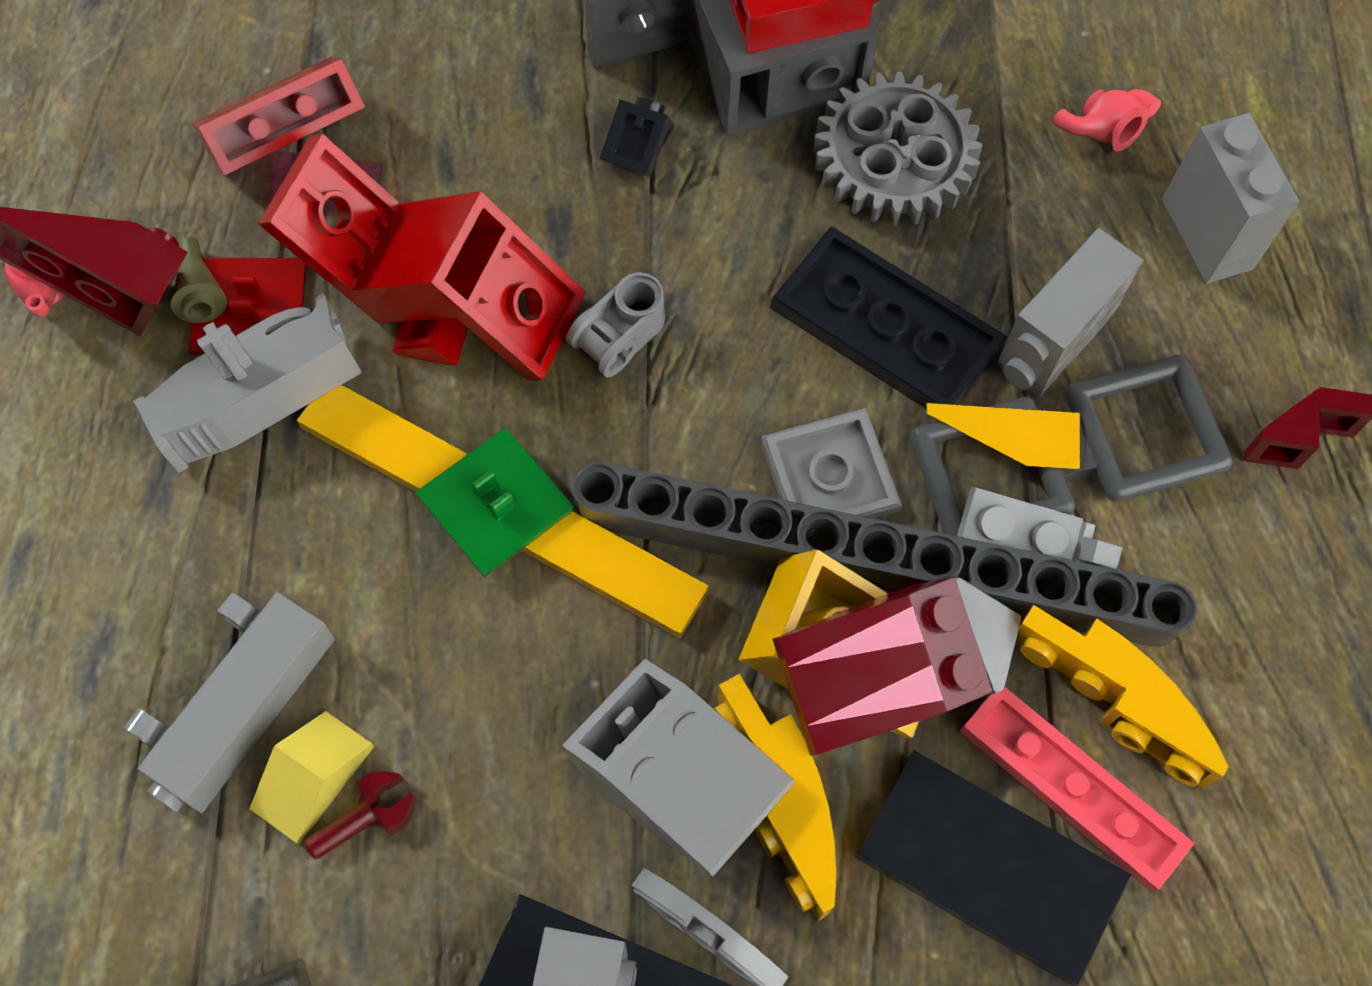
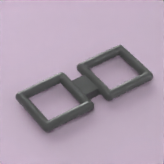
[910,355,1233,536]

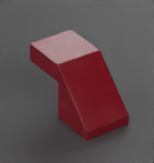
[1243,387,1372,469]

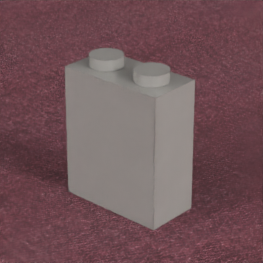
[1162,113,1300,284]
[996,227,1144,398]

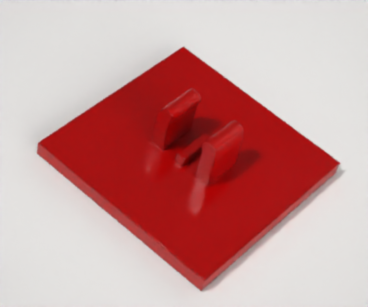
[188,258,307,355]

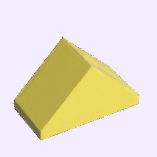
[249,711,374,845]

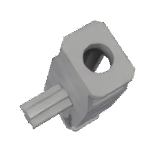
[133,293,362,473]

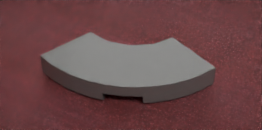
[631,868,788,986]

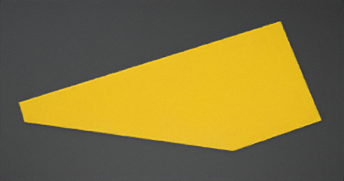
[926,403,1080,469]

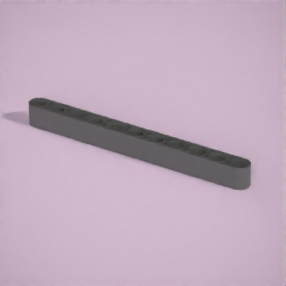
[572,462,1197,647]

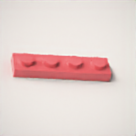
[960,686,1195,893]

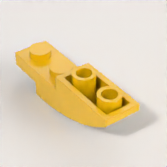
[1015,605,1229,789]
[713,674,836,921]

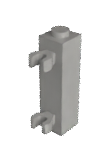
[123,592,335,814]

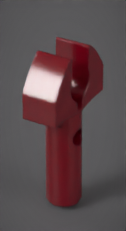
[304,771,416,859]

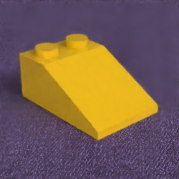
[738,549,919,738]

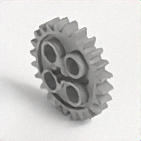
[813,72,982,226]

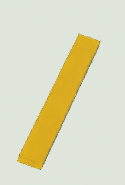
[297,385,709,639]

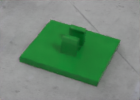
[415,427,575,578]

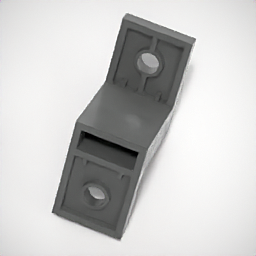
[584,0,879,136]

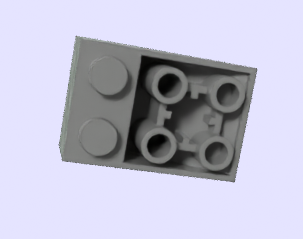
[562,659,795,877]

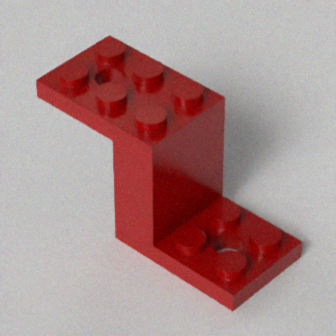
[258,133,586,381]

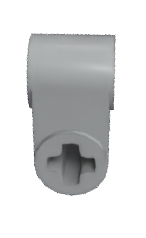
[566,272,665,378]

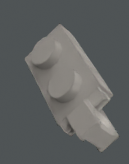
[957,487,1123,569]

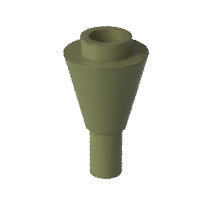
[171,237,227,323]

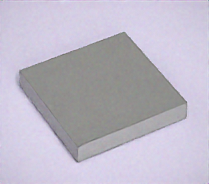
[761,408,902,537]

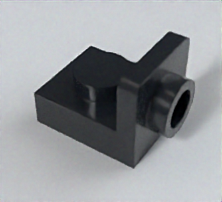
[599,97,674,178]

